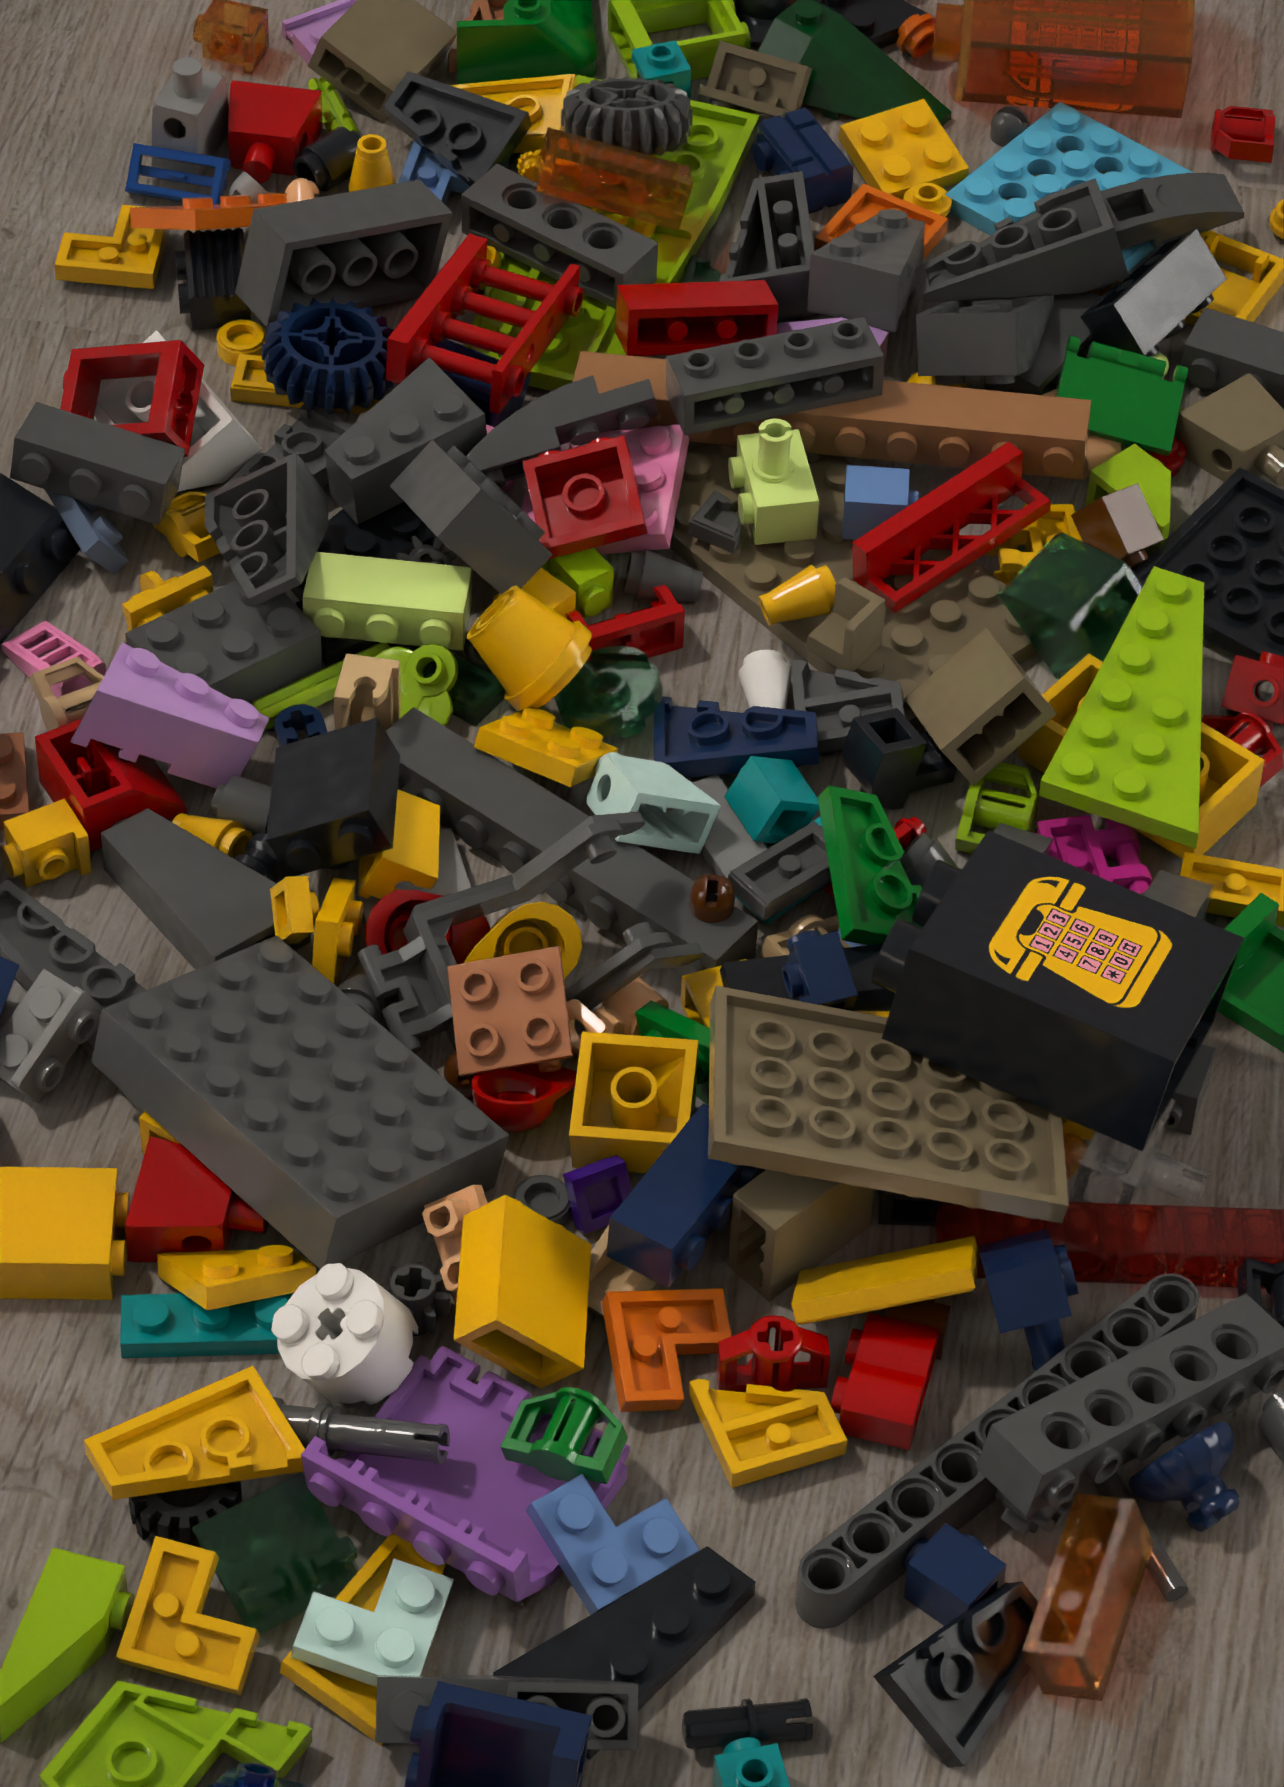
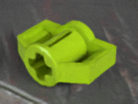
[955,762,1039,854]

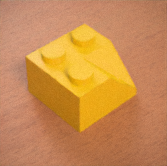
[569,1031,699,1173]

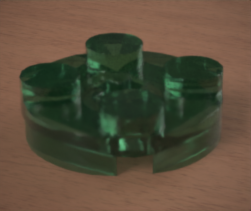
[554,646,663,738]

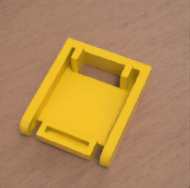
[1185,230,1284,326]

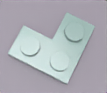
[291,1558,454,1687]

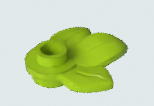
[376,644,458,726]

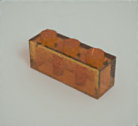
[534,127,693,231]
[1022,1494,1154,1701]

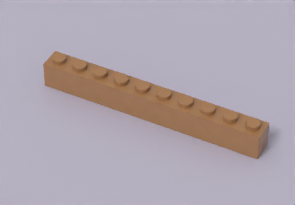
[573,351,1091,480]

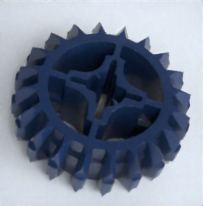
[262,297,394,414]

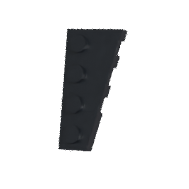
[493,1546,756,1760]

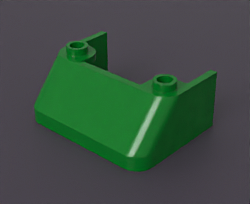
[457,0,597,84]

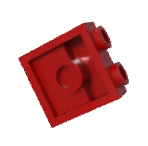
[522,435,648,560]

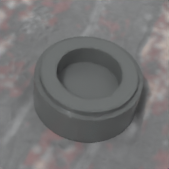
[513,1175,571,1227]

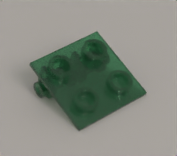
[192,1472,358,1635]

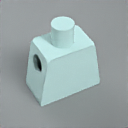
[587,752,721,854]

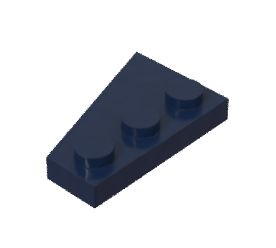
[653,695,820,779]

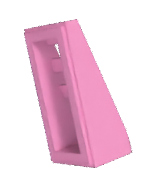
[2,621,107,697]

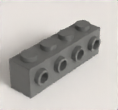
[666,317,884,435]

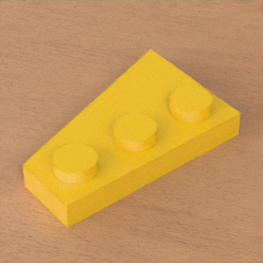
[84,1366,305,1500]

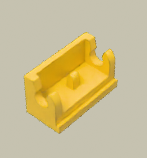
[358,789,440,899]

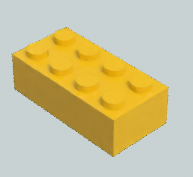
[1017,653,1265,860]

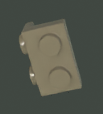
[697,41,812,123]

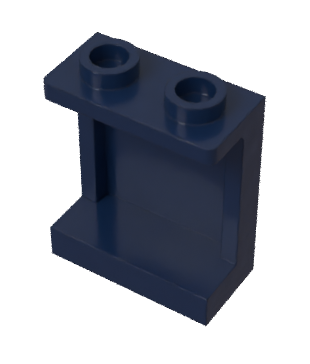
[405,1681,592,1787]

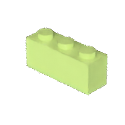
[303,552,472,651]

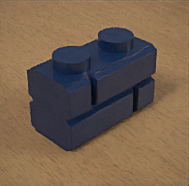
[752,107,854,214]

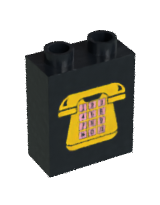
[871,830,1244,1152]

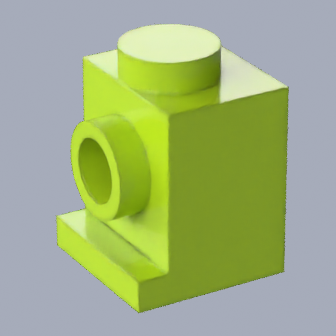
[541,548,614,619]

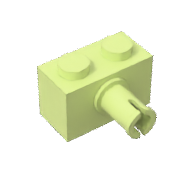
[728,418,819,545]

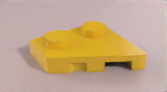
[157,1245,316,1310]

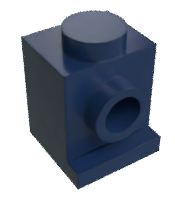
[782,930,858,1011]

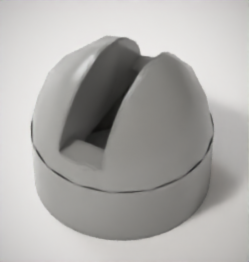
[229,171,268,203]

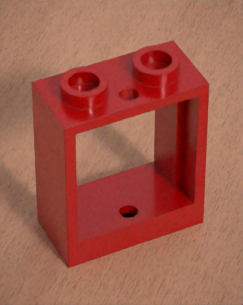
[60,340,204,457]

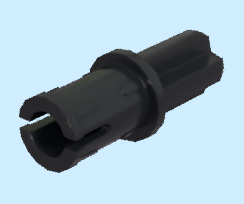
[682,1698,813,1749]

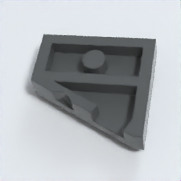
[790,659,906,754]

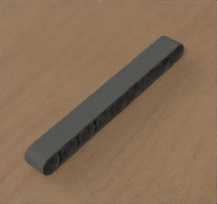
[795,1273,1200,1629]

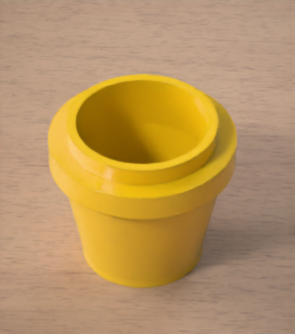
[466,585,592,711]

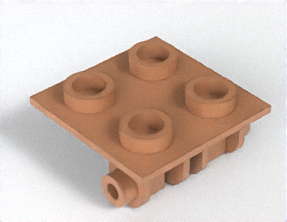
[447,946,573,1077]

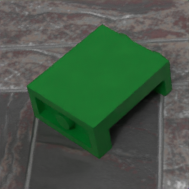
[1218,893,1284,1053]

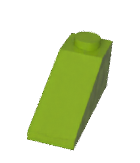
[0,1547,135,1743]

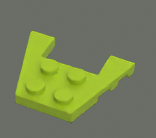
[39,1680,312,1787]

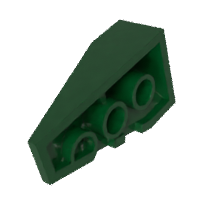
[758,0,952,126]

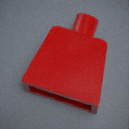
[228,80,323,183]
[125,1136,269,1262]

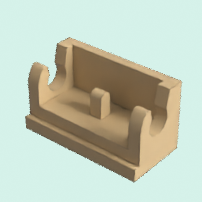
[334,653,401,731]

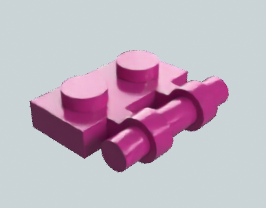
[1035,814,1153,894]

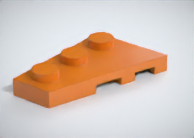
[130,193,291,230]

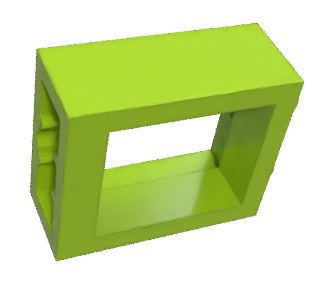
[608,0,751,81]

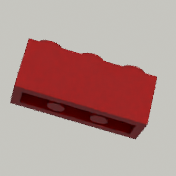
[615,280,778,356]

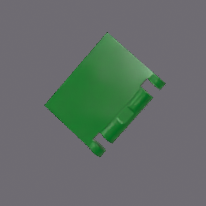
[1056,335,1188,456]

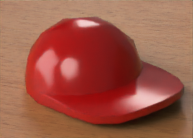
[471,1063,577,1132]

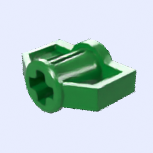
[500,1387,628,1484]

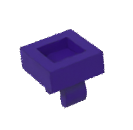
[563,1155,632,1234]

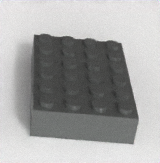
[91,936,509,1269]

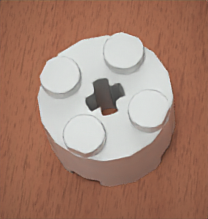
[271,1263,418,1406]

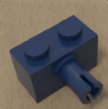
[977,1229,1079,1371]

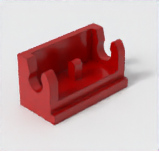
[566,584,685,677]

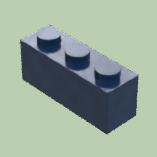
[607,1103,766,1288]

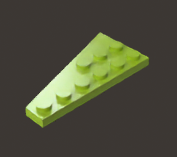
[1039,566,1204,849]

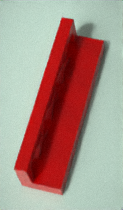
[852,441,1051,613]

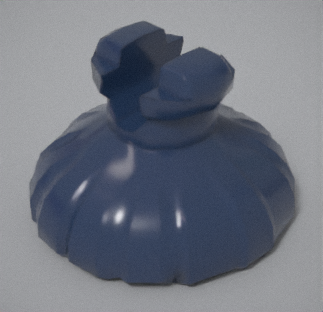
[1129,1422,1240,1532]

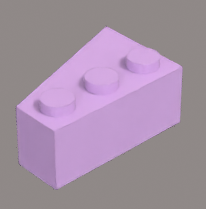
[70,642,269,789]

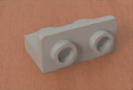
[0,969,104,1104]

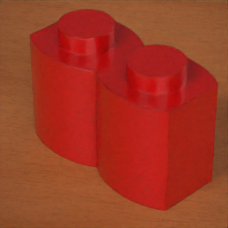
[831,1312,940,1450]

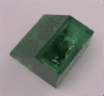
[998,532,1143,679]

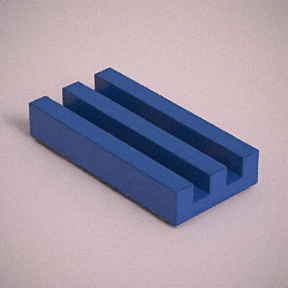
[125,143,231,204]

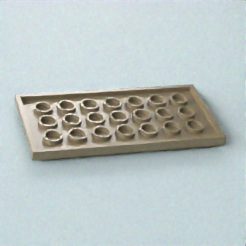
[670,443,1057,730]

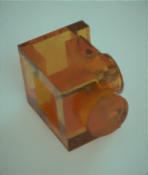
[193,0,269,75]

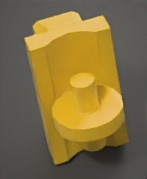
[122,565,213,642]

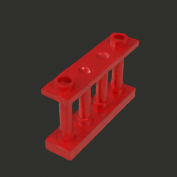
[386,233,584,414]

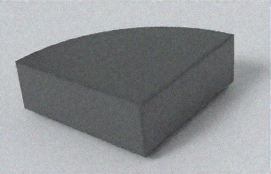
[688,490,741,554]

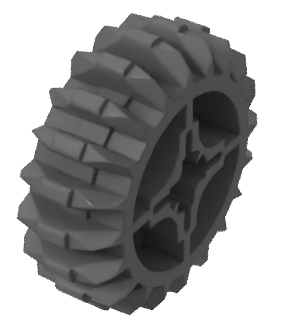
[561,76,693,159]

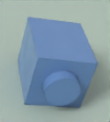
[842,465,919,540]

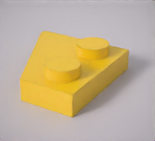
[312,877,363,987]
[689,1379,847,1488]

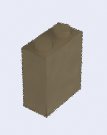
[308,0,457,123]
[904,628,1057,786]
[728,1169,875,1302]

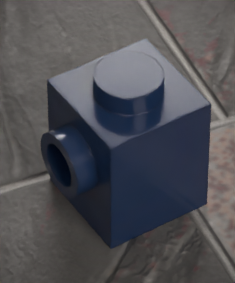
[903,1523,1007,1626]

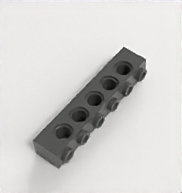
[976,1293,1284,1517]

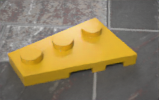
[279,1533,446,1746]

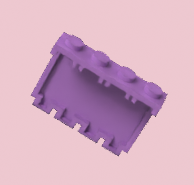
[301,1346,630,1602]

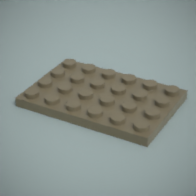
[708,986,1069,1223]

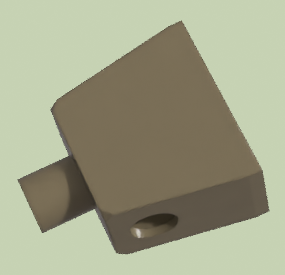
[1175,373,1284,487]

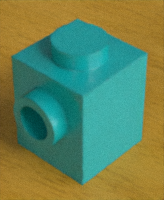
[724,756,819,843]

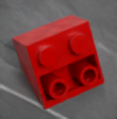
[35,718,187,852]

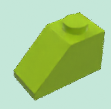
[1085,444,1171,556]

